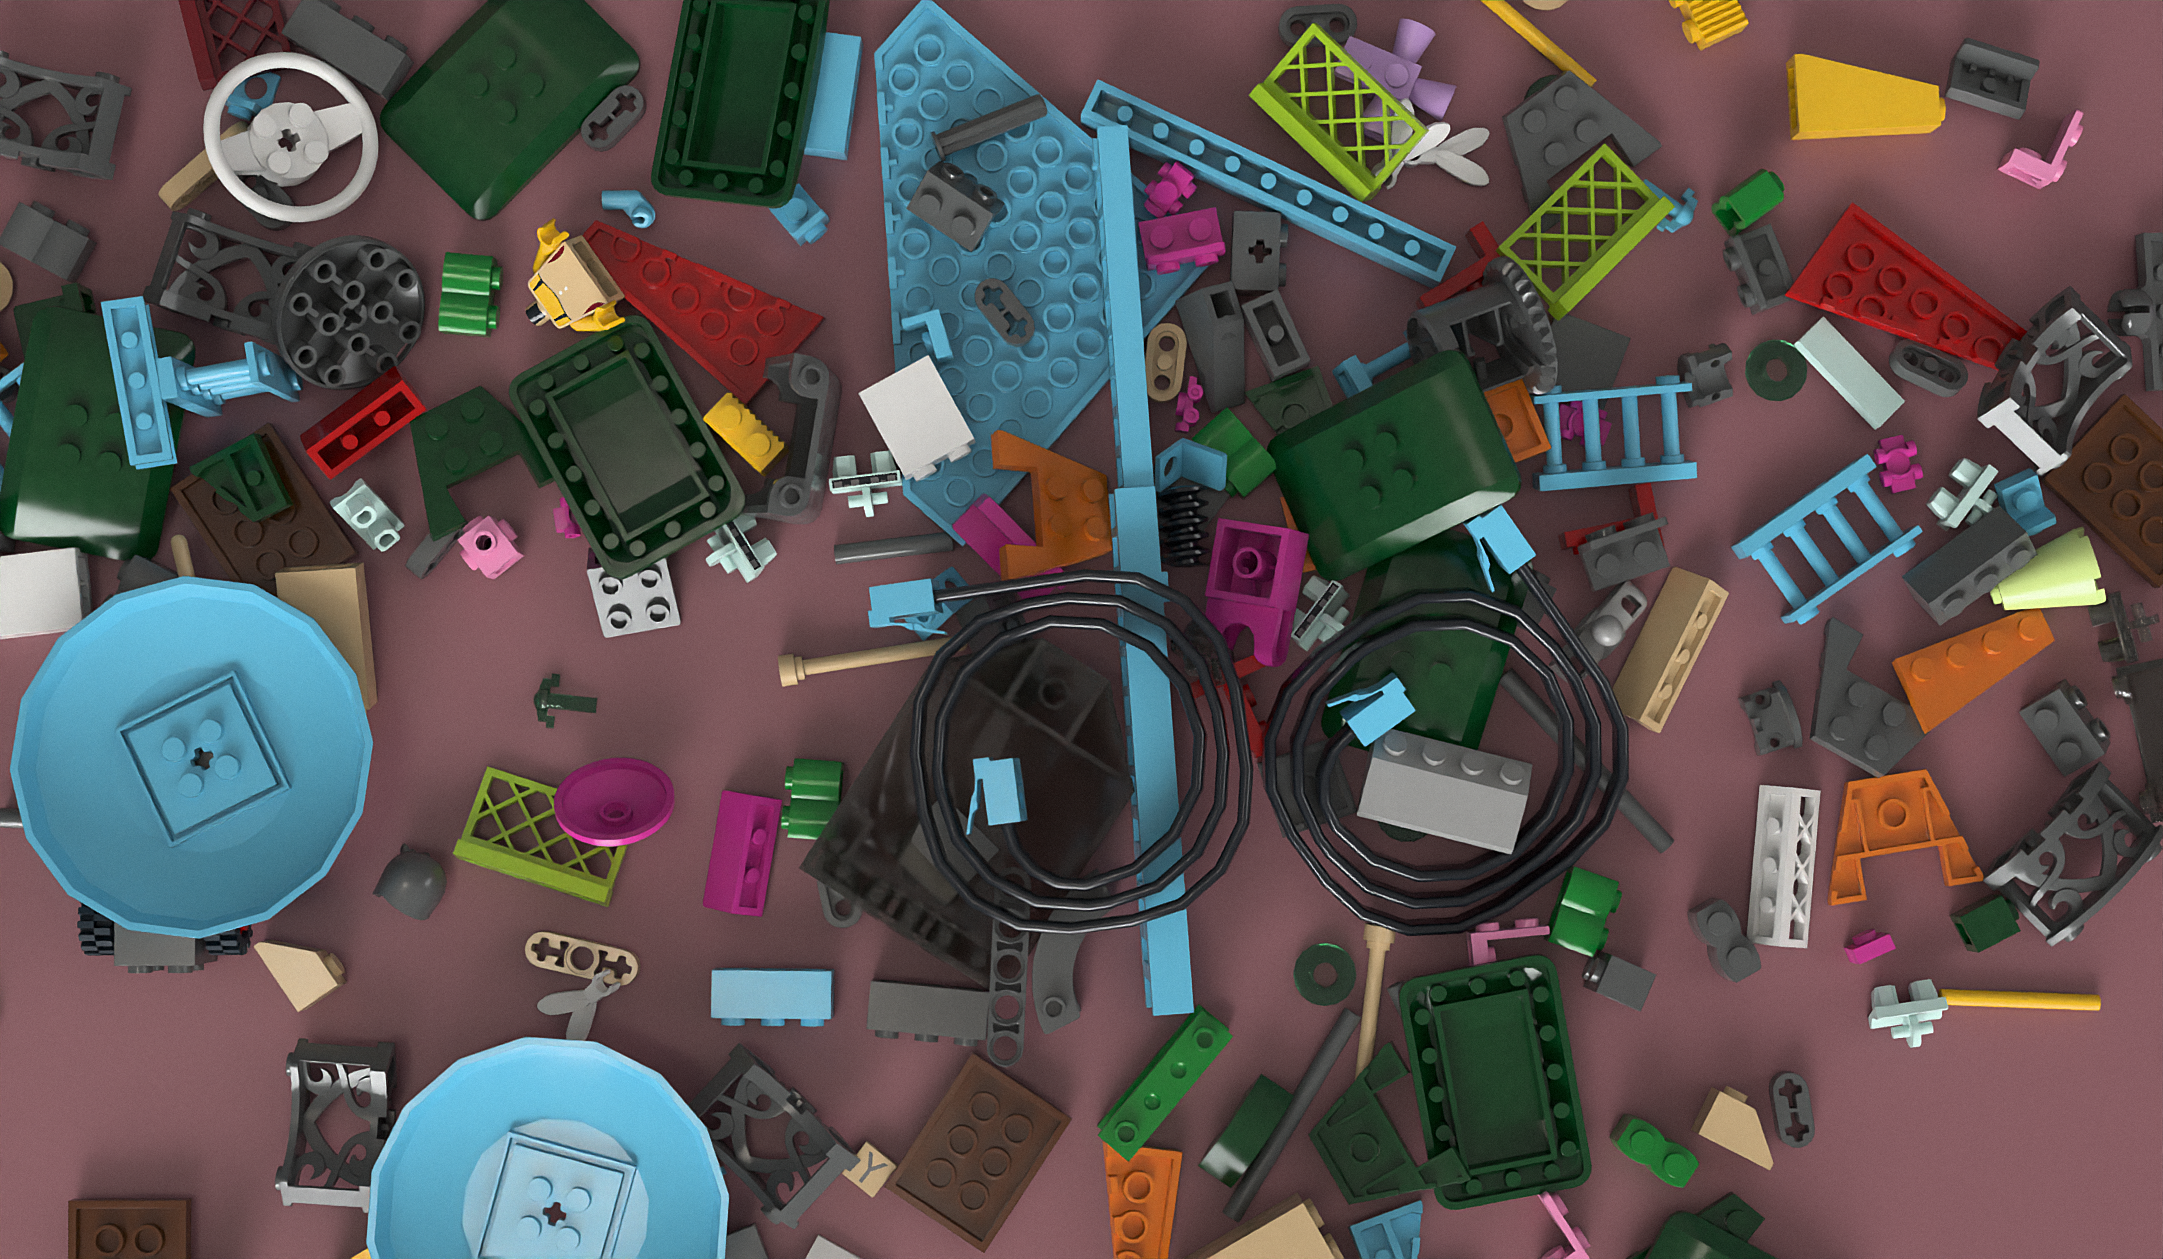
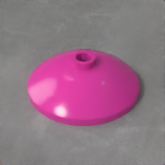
[554,758,675,847]

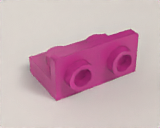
[1138,207,1226,275]

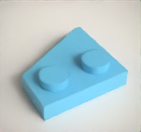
[1348,1200,1423,1259]

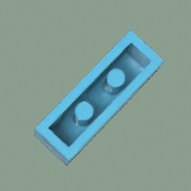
[804,32,863,160]
[711,968,835,1027]

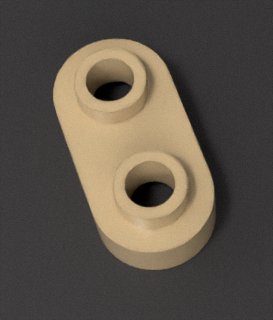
[1145,323,1187,403]

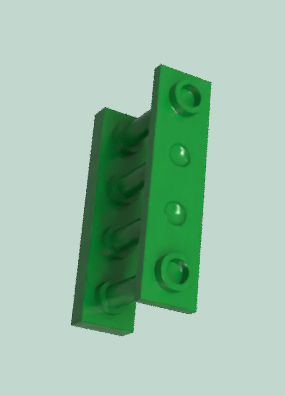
[1097,1003,1233,1162]

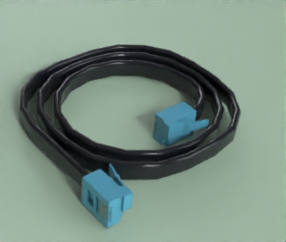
[1262,505,1629,936]
[868,569,1254,935]

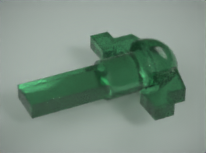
[533,674,597,729]

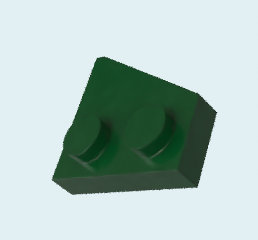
[189,433,293,522]

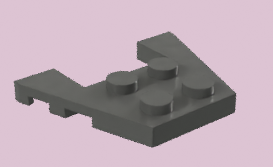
[1502,70,1662,233]
[1809,617,1930,778]

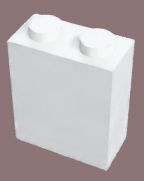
[859,355,976,482]
[0,547,93,639]

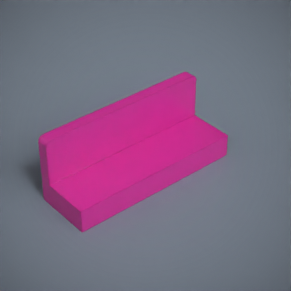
[952,493,1065,599]
[703,790,782,917]

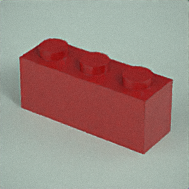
[300,366,426,480]

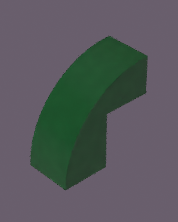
[1198,1074,1294,1188]

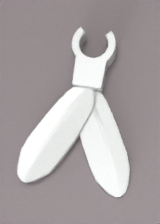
[1371,98,1450,190]
[1404,128,1489,186]
[537,969,620,1041]

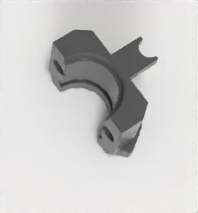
[1677,343,1733,408]
[1738,680,1803,756]

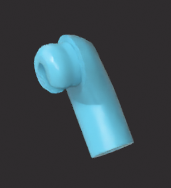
[602,190,655,229]

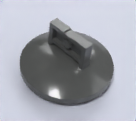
[272,235,425,390]

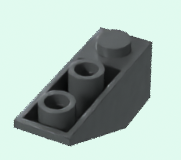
[1175,281,1245,413]

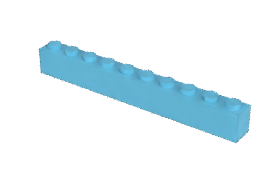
[1081,79,1456,289]

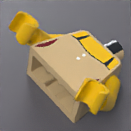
[525,218,625,331]

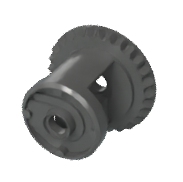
[1407,256,1558,395]

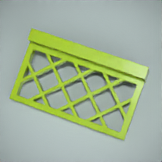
[1249,23,1429,202]
[1495,143,1675,321]
[453,766,628,907]

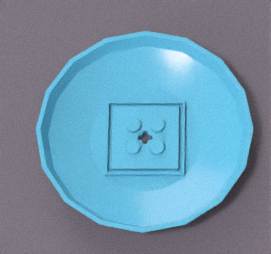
[10,576,373,939]
[366,1037,729,1259]

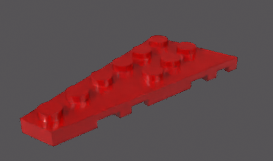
[1783,202,2028,371]
[582,220,825,406]

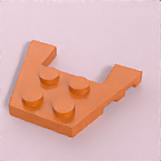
[991,430,1113,581]
[1827,769,1984,905]

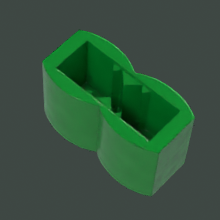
[1711,169,1785,236]
[438,252,504,338]
[1191,407,1276,500]
[781,758,844,841]
[1544,866,1622,957]
[1609,1114,1699,1188]

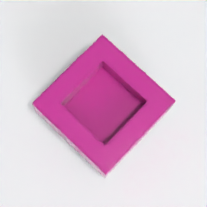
[1844,929,1896,965]

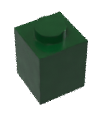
[1949,894,2021,953]

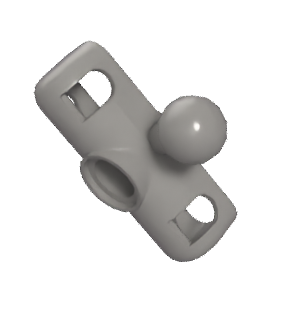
[1548,580,1648,683]

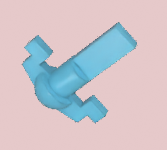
[1643,179,1698,233]

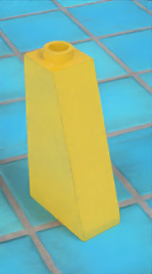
[1786,54,1946,140]

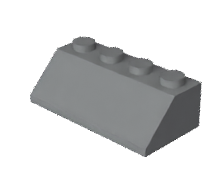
[1356,729,1533,854]

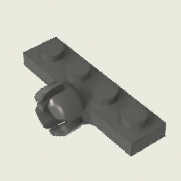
[2107,233,2163,391]

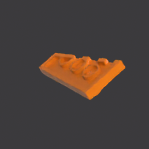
[1103,1141,1183,1259]

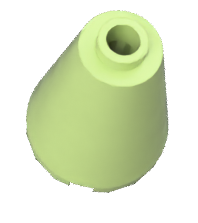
[1990,527,2106,610]

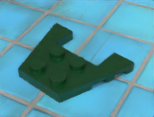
[410,386,555,542]
[1308,1041,1473,1205]

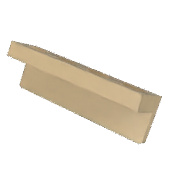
[1612,567,1729,734]

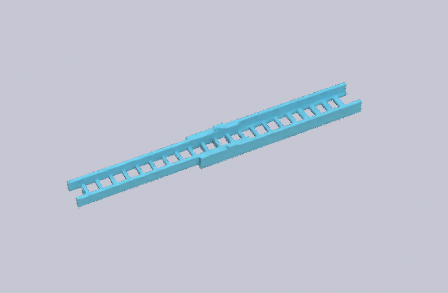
[1091,125,1194,1016]

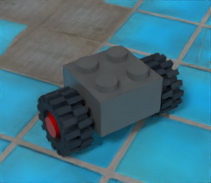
[77,902,253,973]

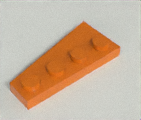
[1892,608,2055,734]

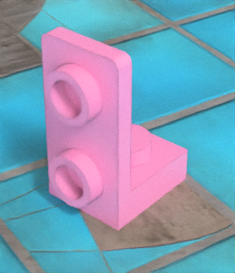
[1997,109,2084,190]
[1466,918,1550,966]
[1538,1191,1590,1259]

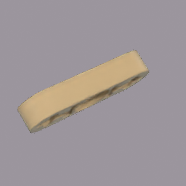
[158,121,249,211]
[525,931,641,986]

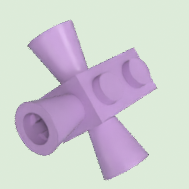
[1334,18,1456,143]

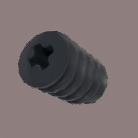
[1158,485,1210,568]

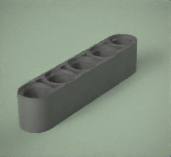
[987,867,1031,1067]

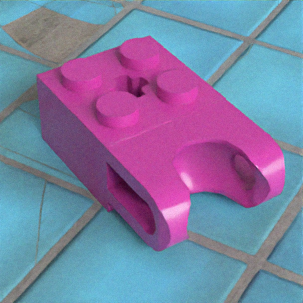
[1201,518,1309,667]

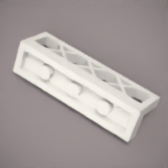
[1746,785,1821,948]

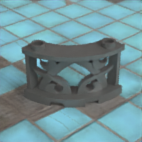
[0,50,132,180]
[143,208,313,345]
[1977,286,2133,476]
[1983,762,2163,947]
[1032,868,1114,1034]
[275,1038,397,1213]
[688,1043,861,1229]

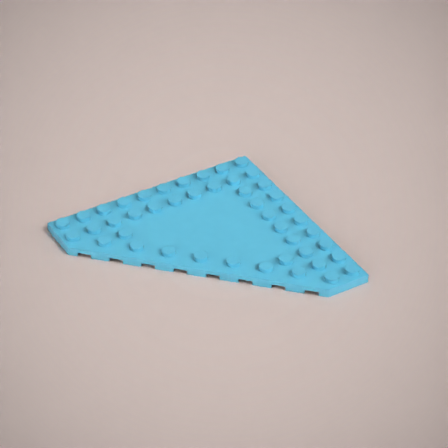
[874,0,1210,547]

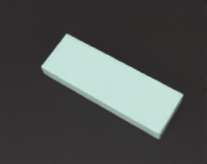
[1793,316,1905,430]

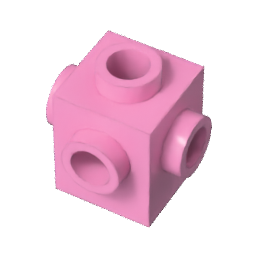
[458,515,525,580]

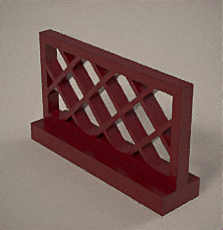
[178,0,291,91]

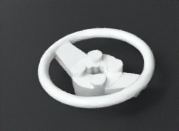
[203,52,379,222]

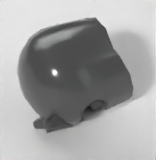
[372,843,447,921]

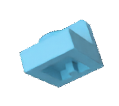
[769,183,830,246]
[901,306,955,363]
[1994,468,2057,536]

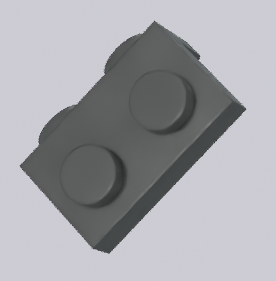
[1944,38,2040,120]
[906,161,1005,252]
[1723,223,1794,315]
[2019,679,2111,777]

